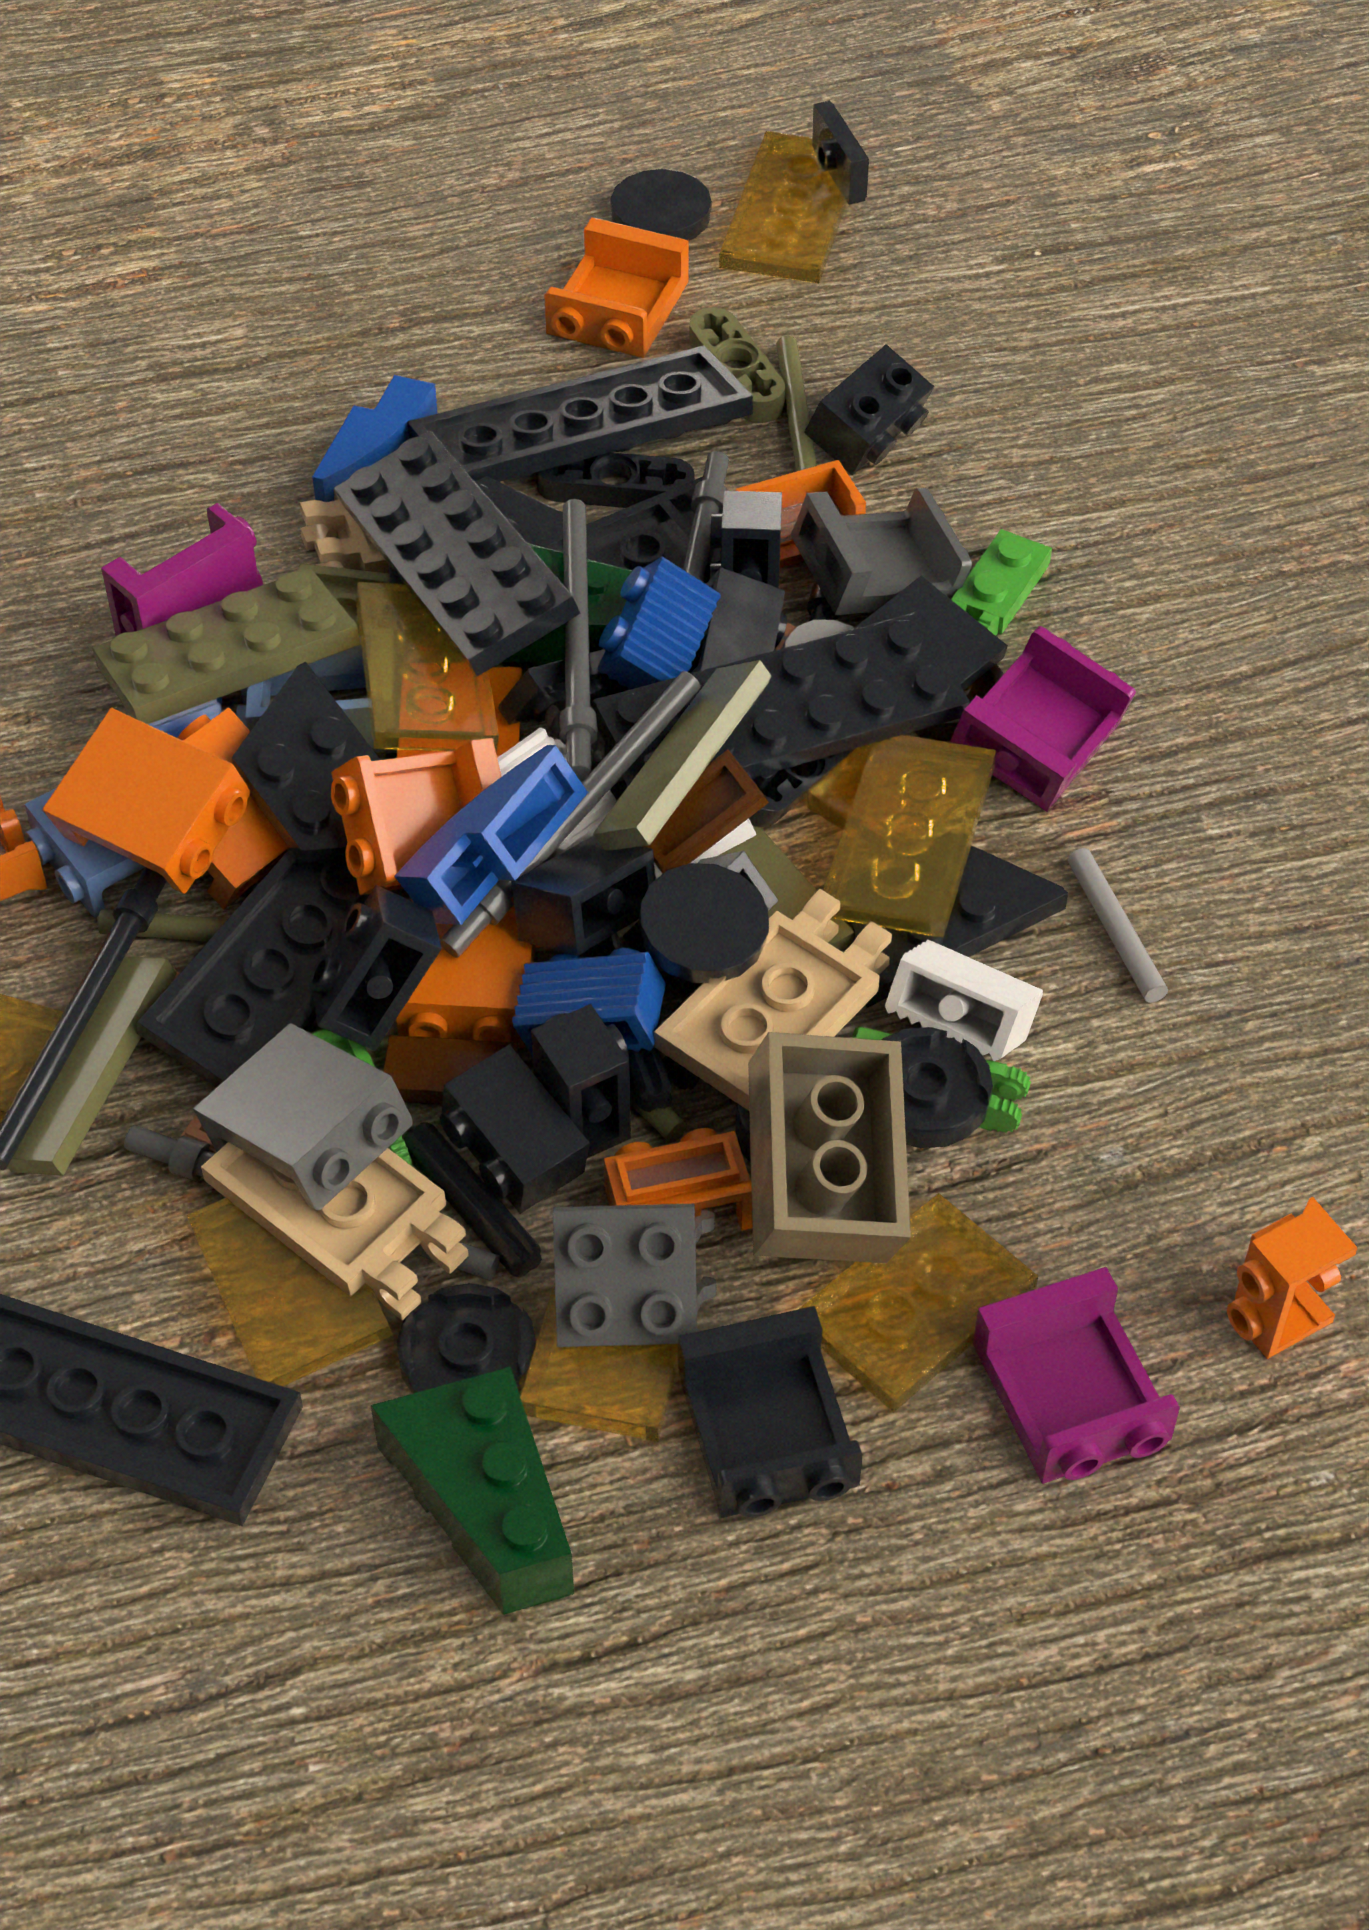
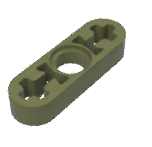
[689,307,785,423]

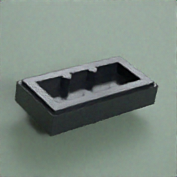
[812,100,869,205]

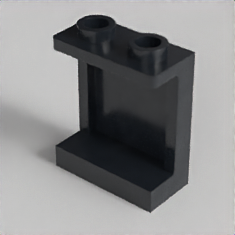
[678,1306,863,1518]

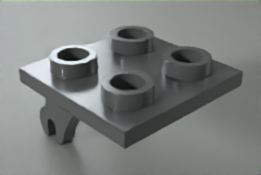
[553,1203,717,1347]

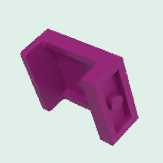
[101,503,263,636]
[949,626,1136,812]
[973,1267,1180,1484]

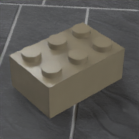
[748,1032,911,1263]

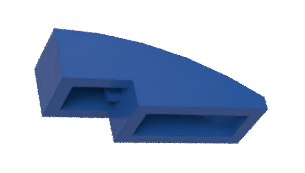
[312,375,438,502]
[395,745,588,925]

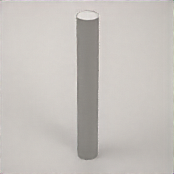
[1068,848,1168,1003]

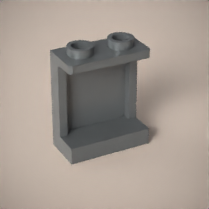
[791,488,972,615]
[193,1023,413,1210]

